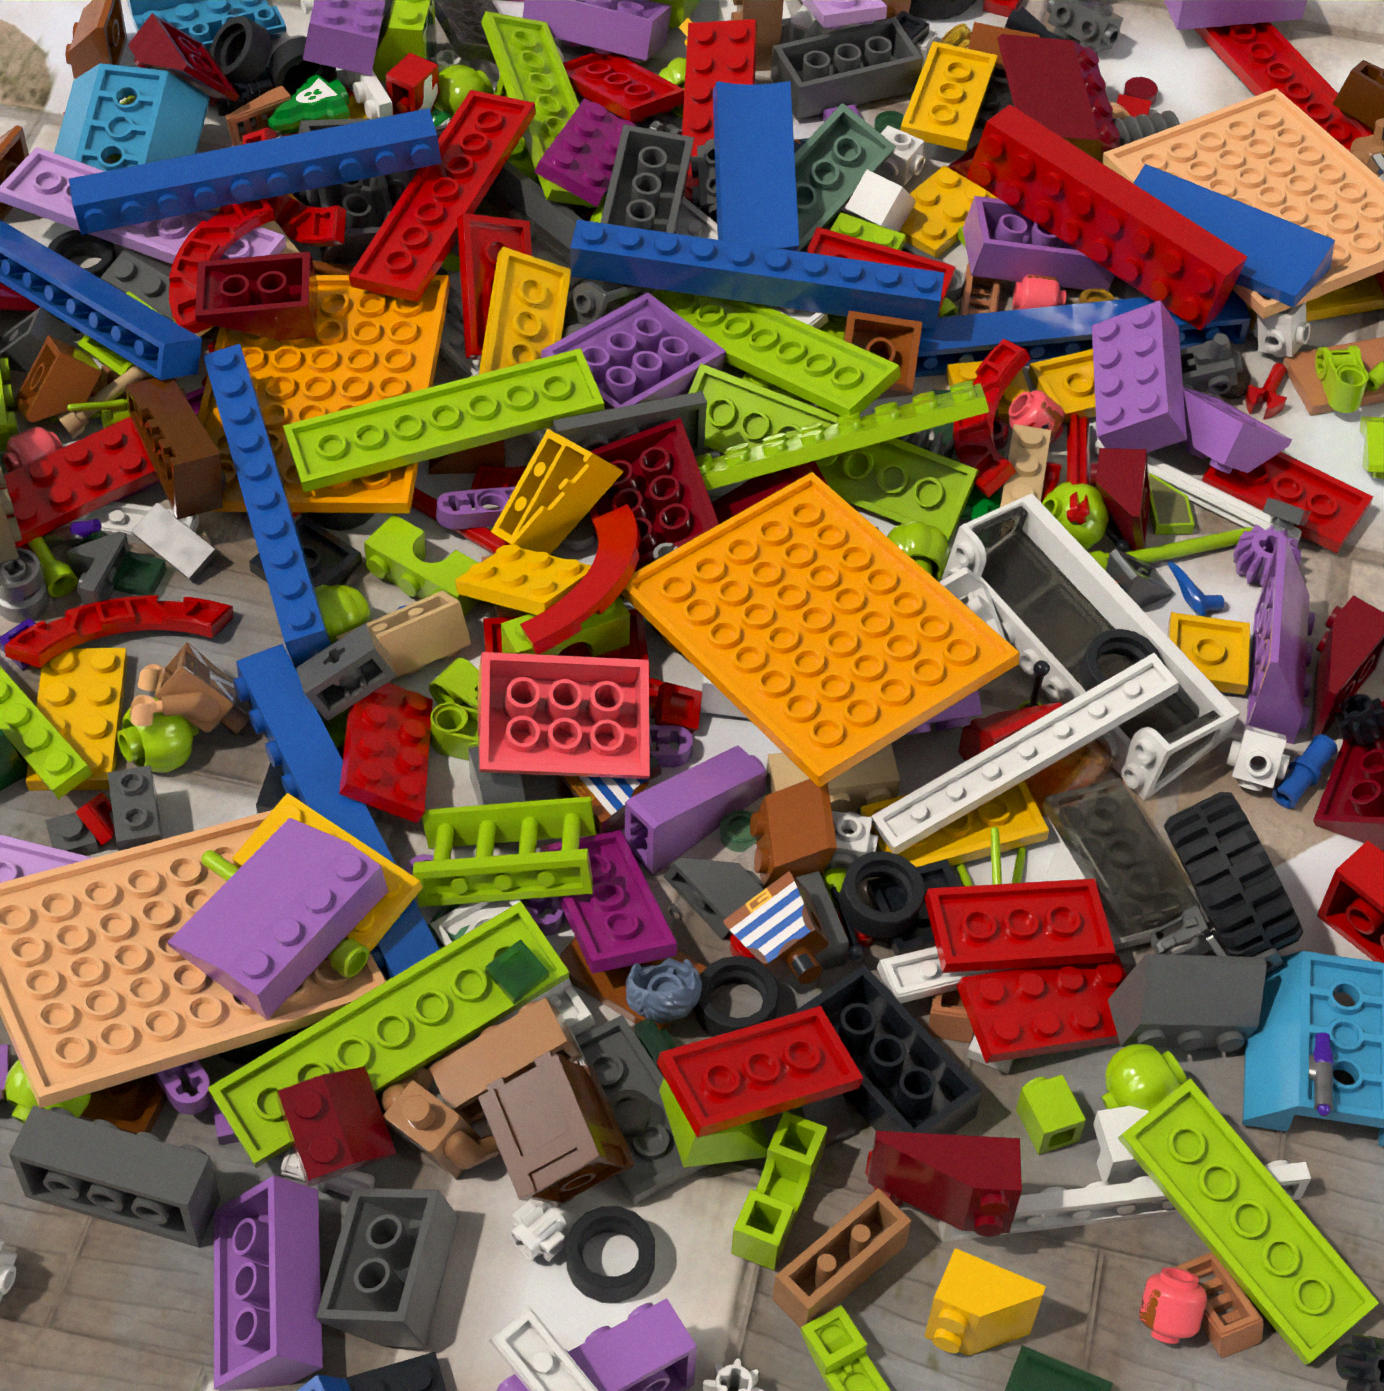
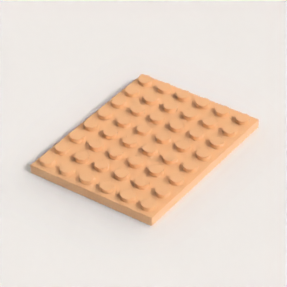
[1103,88,1384,319]
[0,810,386,1108]

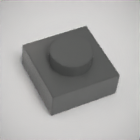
[1262,497,1311,530]
[45,812,99,855]

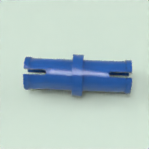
[1272,734,1338,809]

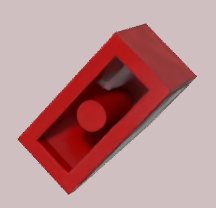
[386,53,440,115]

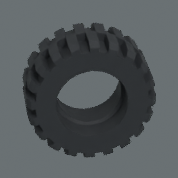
[1164,792,1303,957]

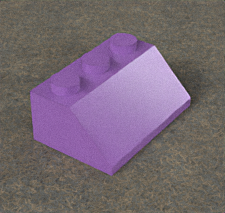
[1176,386,1292,474]

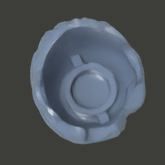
[625,958,702,1024]

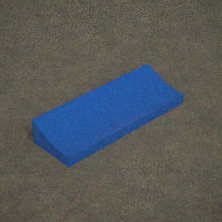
[713,81,799,251]
[1133,164,1335,308]

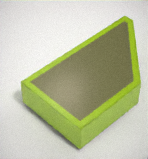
[1149,473,1194,535]

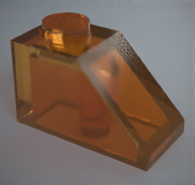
[1024,738,1118,817]

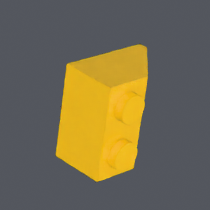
[924,1248,1046,1356]

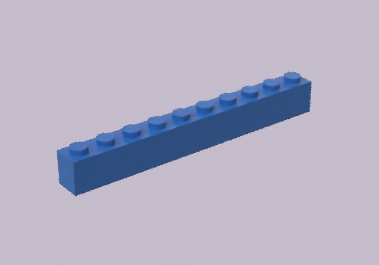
[69,108,442,235]
[0,220,202,380]
[570,220,944,329]
[915,290,1251,378]
[203,344,331,671]
[233,644,440,981]

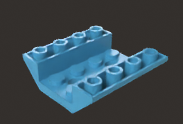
[127,0,287,52]
[54,63,210,171]
[1242,951,1384,1147]

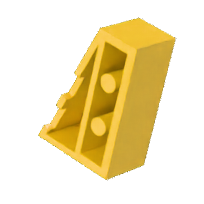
[491,429,624,555]

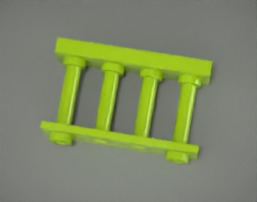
[412,796,597,907]

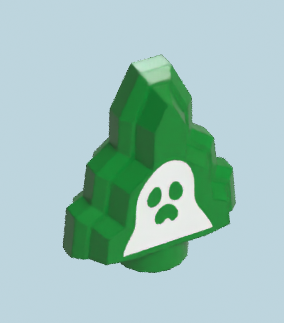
[268,74,351,134]

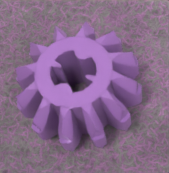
[1233,524,1301,588]

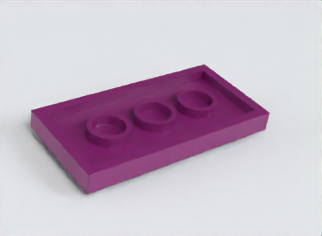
[534,99,635,207]
[540,830,677,974]

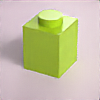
[1016,1074,1086,1155]

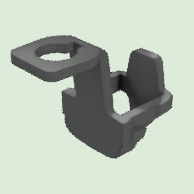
[1150,905,1284,974]

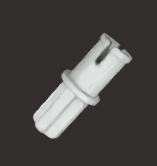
[281,1147,375,1197]

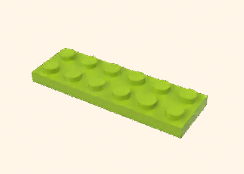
[1118,1078,1379,1365]

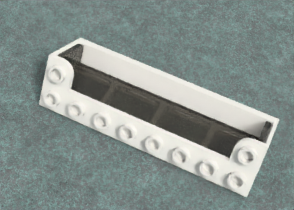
[942,493,1240,801]

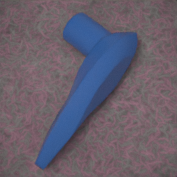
[1167,561,1224,616]

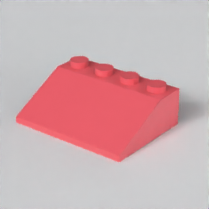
[477,652,650,779]

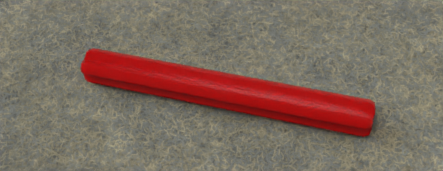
[1066,414,1090,525]

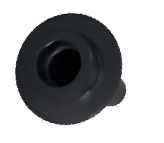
[1005,6,1065,40]

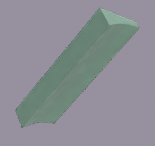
[794,103,896,252]

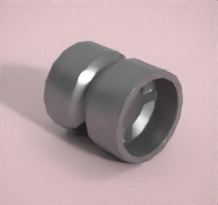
[0,548,49,623]

